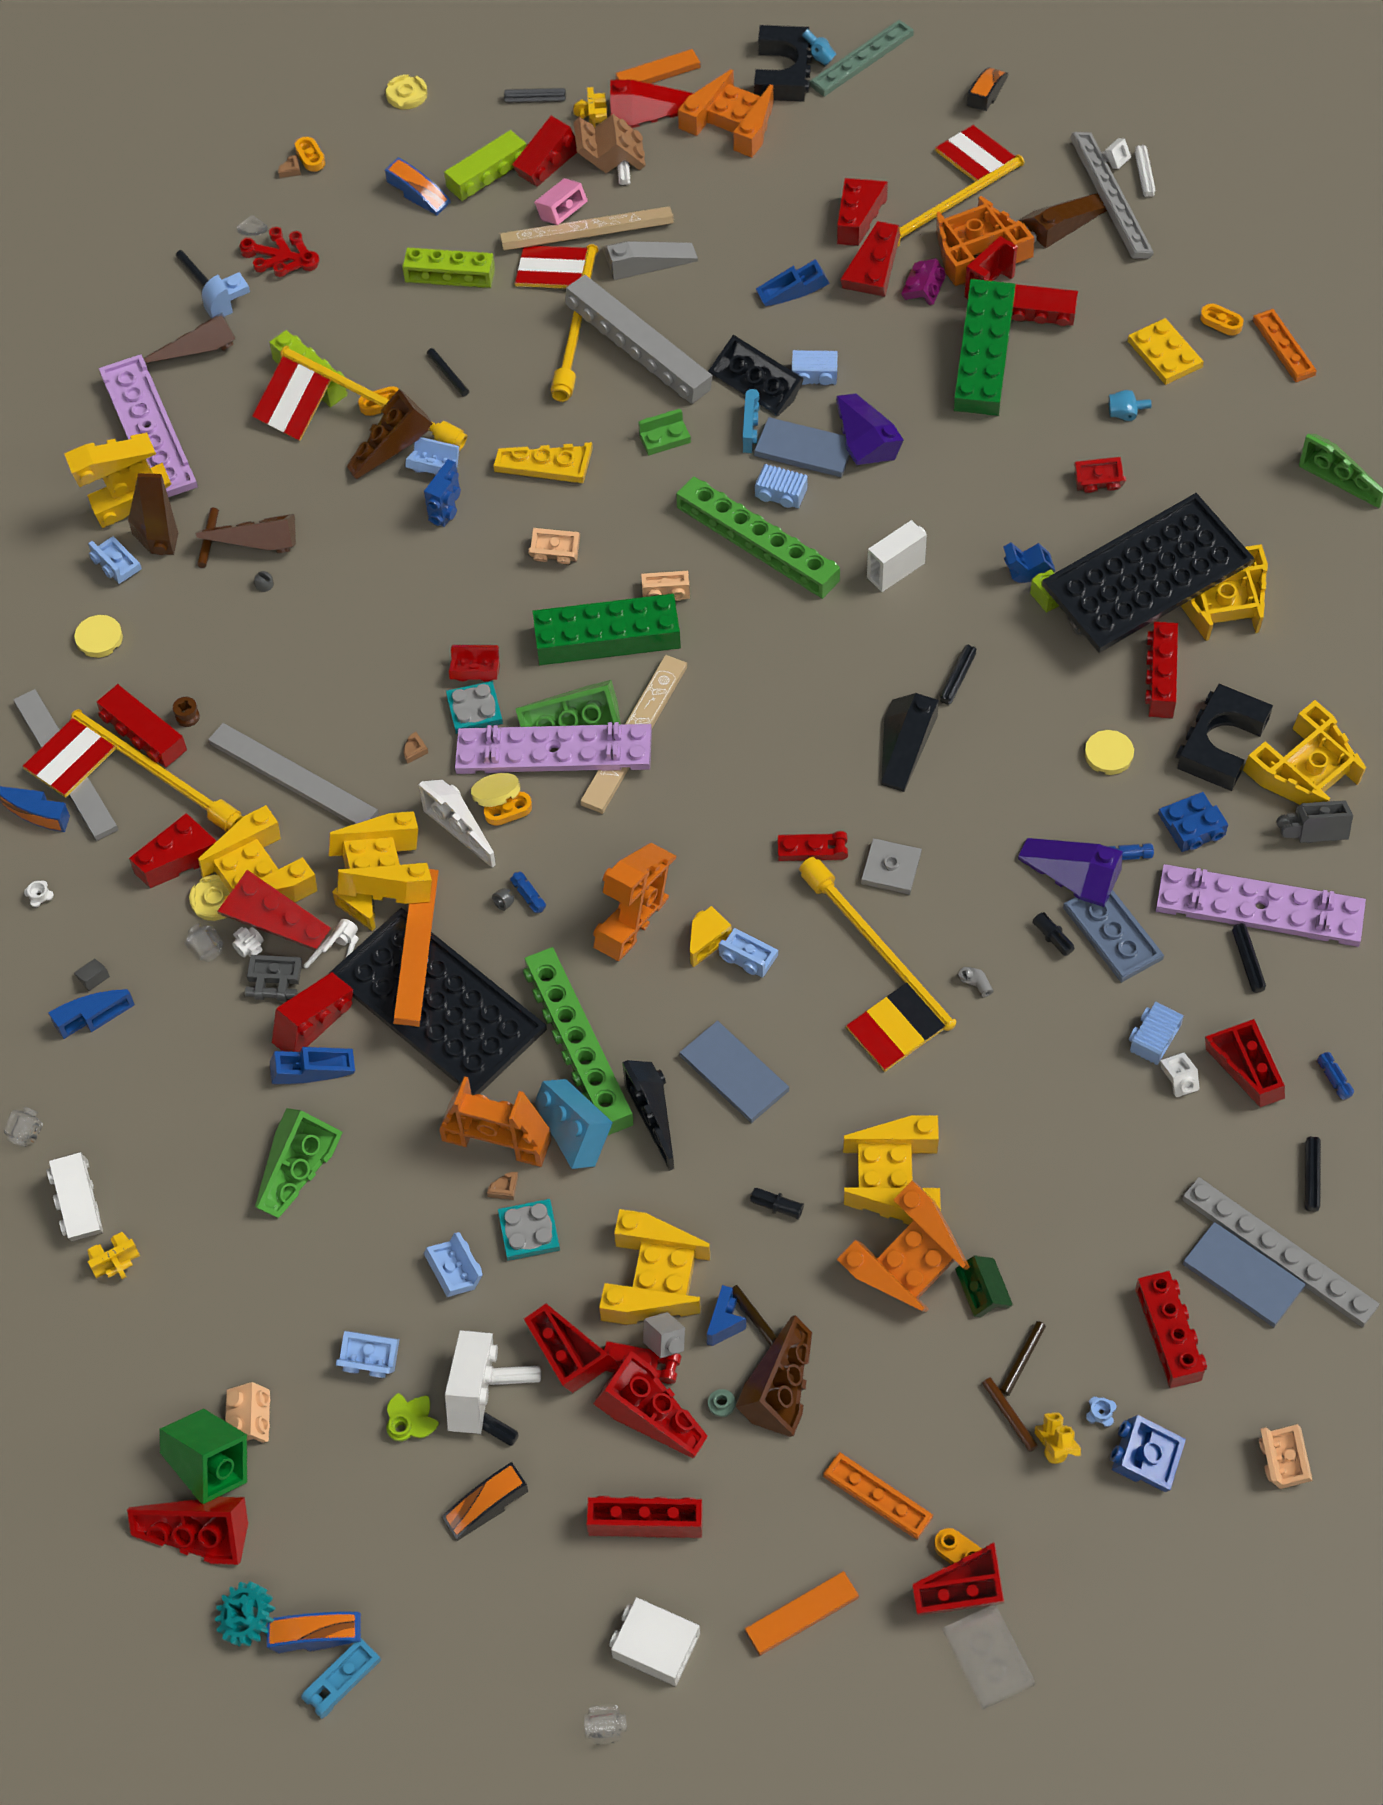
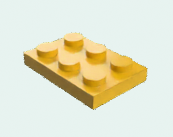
[1128,318,1204,385]

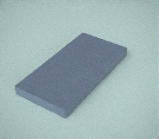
[754,417,850,477]
[1063,890,1164,983]
[680,1020,789,1123]
[1183,1222,1306,1327]

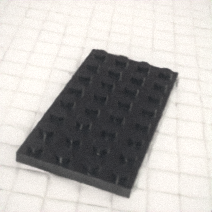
[1042,493,1255,653]
[329,908,547,1095]

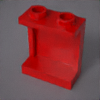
[964,236,1017,299]

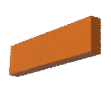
[616,49,701,84]
[1252,309,1317,383]
[824,1452,933,1540]
[745,1571,859,1656]

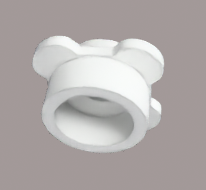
[24,881,54,907]

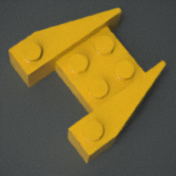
[64,433,171,528]
[1181,544,1268,641]
[1243,700,1366,805]
[198,805,317,902]
[328,811,432,904]
[843,1115,941,1225]
[599,1209,711,1325]

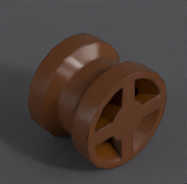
[173,697,200,727]

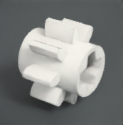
[232,927,264,957]

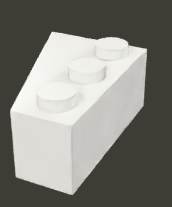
[47,1152,103,1241]
[445,1330,498,1434]

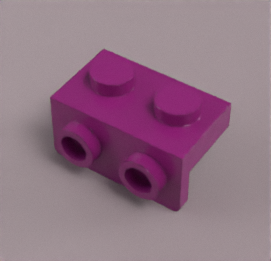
[901,258,946,305]

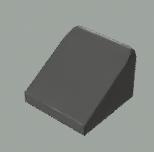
[74,959,110,991]

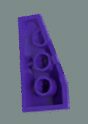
[836,393,904,465]
[1018,838,1123,907]

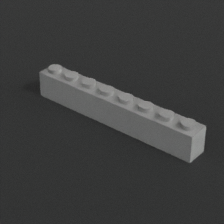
[565,275,712,404]

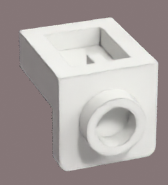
[1160,1053,1199,1097]

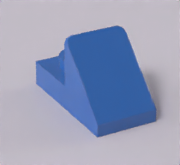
[707,1285,746,1346]

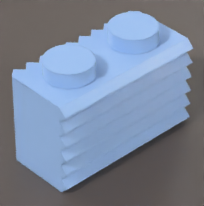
[792,350,838,385]
[755,464,808,508]
[1129,1002,1184,1065]

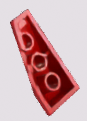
[610,79,693,128]
[593,1351,708,1459]
[127,1497,248,1565]

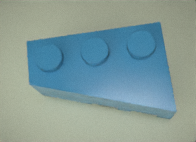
[534,1079,613,1169]

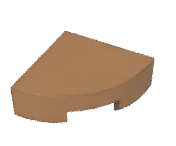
[278,155,301,178]
[404,732,428,764]
[487,1172,518,1200]

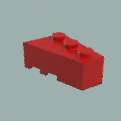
[272,972,353,1052]

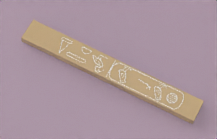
[500,206,674,250]
[581,655,687,814]

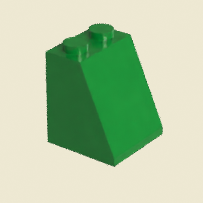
[159,1408,247,1504]

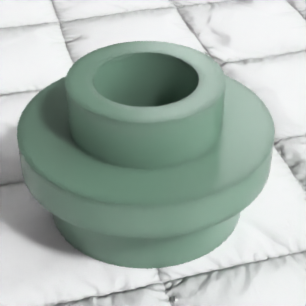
[708,1389,736,1417]

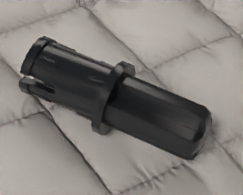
[1033,912,1075,956]
[750,1188,804,1220]

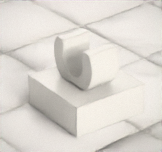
[1102,138,1131,169]

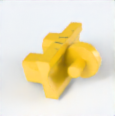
[573,87,607,128]
[87,1232,140,1280]
[1034,1412,1081,1464]

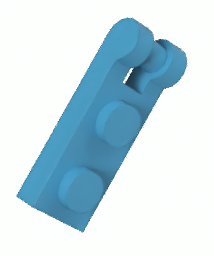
[743,389,759,453]
[301,1638,381,1719]

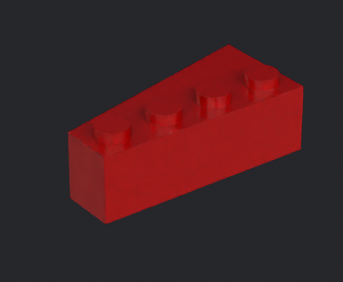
[217,870,331,951]

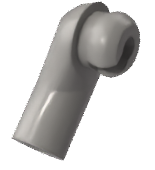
[958,967,993,997]

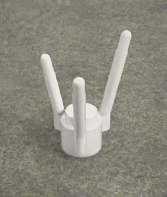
[304,919,359,968]

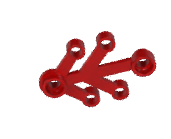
[239,227,320,277]

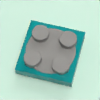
[446,681,503,734]
[498,1199,560,1261]

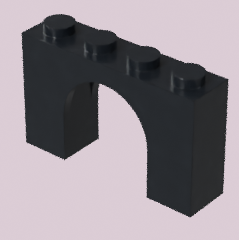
[754,25,812,102]
[1176,683,1273,791]

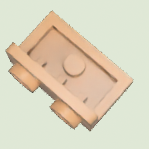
[528,528,580,564]
[641,571,690,601]
[225,1382,270,1443]
[1259,1424,1313,1489]

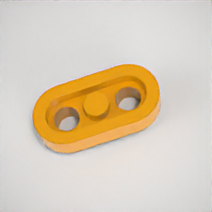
[295,137,325,172]
[1200,304,1244,335]
[358,386,399,416]
[484,792,532,826]
[934,1528,982,1565]

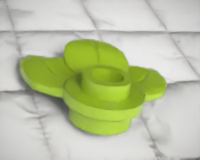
[386,1393,439,1442]

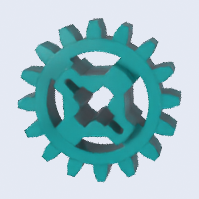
[215,1581,275,1647]

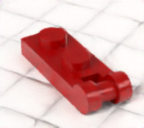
[778,831,848,861]
[604,1341,681,1384]

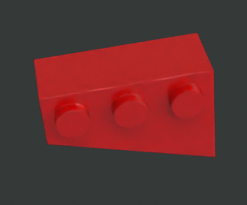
[512,115,577,187]
[837,178,888,246]
[840,221,900,297]
[129,813,217,888]
[1205,1019,1285,1107]
[524,1303,618,1393]
[912,1542,1005,1616]

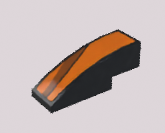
[967,67,1008,111]
[442,1462,528,1541]

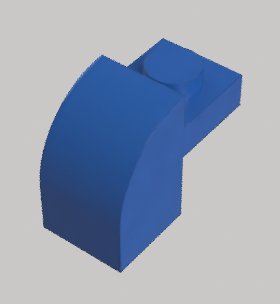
[1003,542,1056,583]

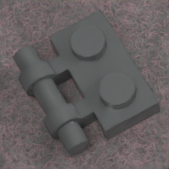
[245,955,302,1001]

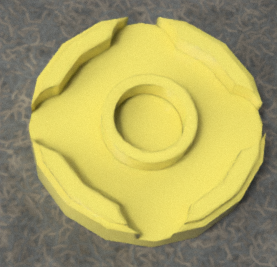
[385,75,427,109]
[74,615,123,658]
[1084,730,1134,775]
[471,773,520,807]
[189,874,230,921]

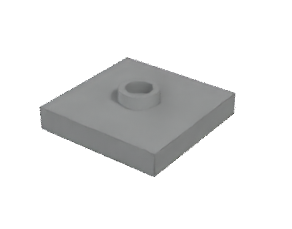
[861,838,922,895]

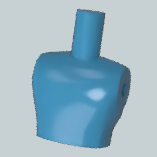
[802,29,837,66]
[1108,390,1151,421]

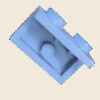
[405,437,459,475]
[88,536,142,584]
[719,928,778,978]
[423,1232,482,1297]
[336,1331,400,1378]

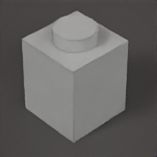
[643,1312,685,1358]

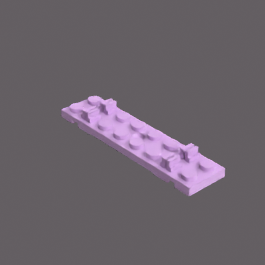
[99,354,198,497]
[455,722,652,774]
[1156,864,1366,947]

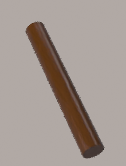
[197,507,219,568]
[982,1377,1038,1452]

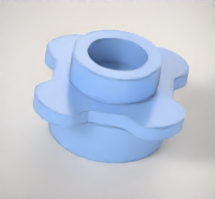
[1086,1397,1117,1427]

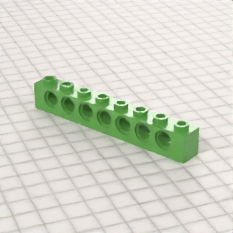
[676,476,840,599]
[523,947,634,1135]

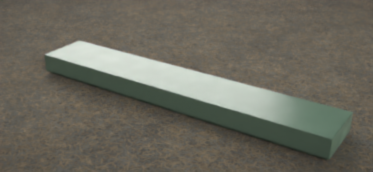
[810,19,914,97]

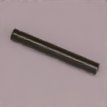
[732,1285,777,1346]
[1000,1321,1046,1396]

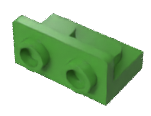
[638,409,691,456]

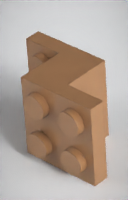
[574,114,646,174]

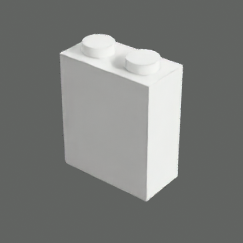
[867,520,927,592]
[609,1597,700,1686]

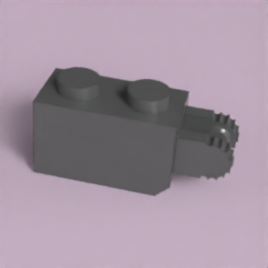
[1276,800,1353,843]

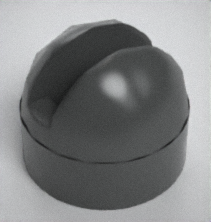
[254,571,274,592]
[492,888,514,911]

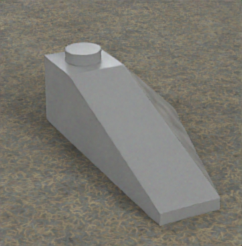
[602,242,698,280]

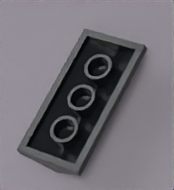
[708,334,804,416]

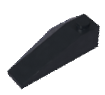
[881,693,939,792]
[622,1060,674,1171]

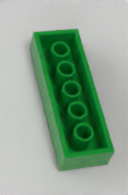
[954,279,1016,416]
[532,594,681,666]

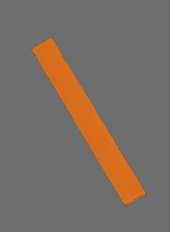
[393,869,439,1027]

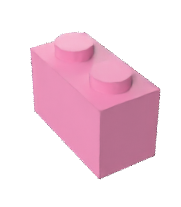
[534,178,588,225]

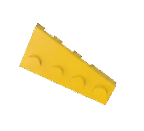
[493,442,593,483]

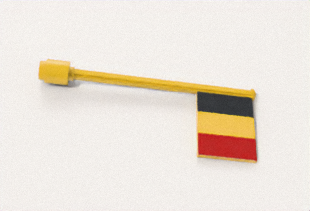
[799,857,956,1072]

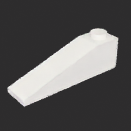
[418,780,496,868]

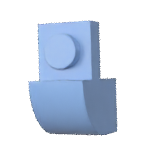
[202,272,250,318]

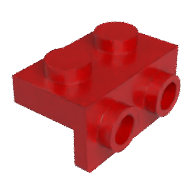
[1074,457,1126,493]
[449,645,500,682]

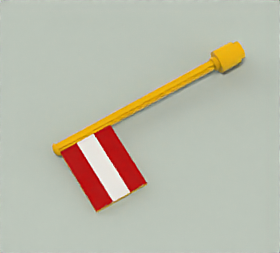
[897,125,1024,248]
[515,244,599,402]
[252,346,468,451]
[23,709,243,832]

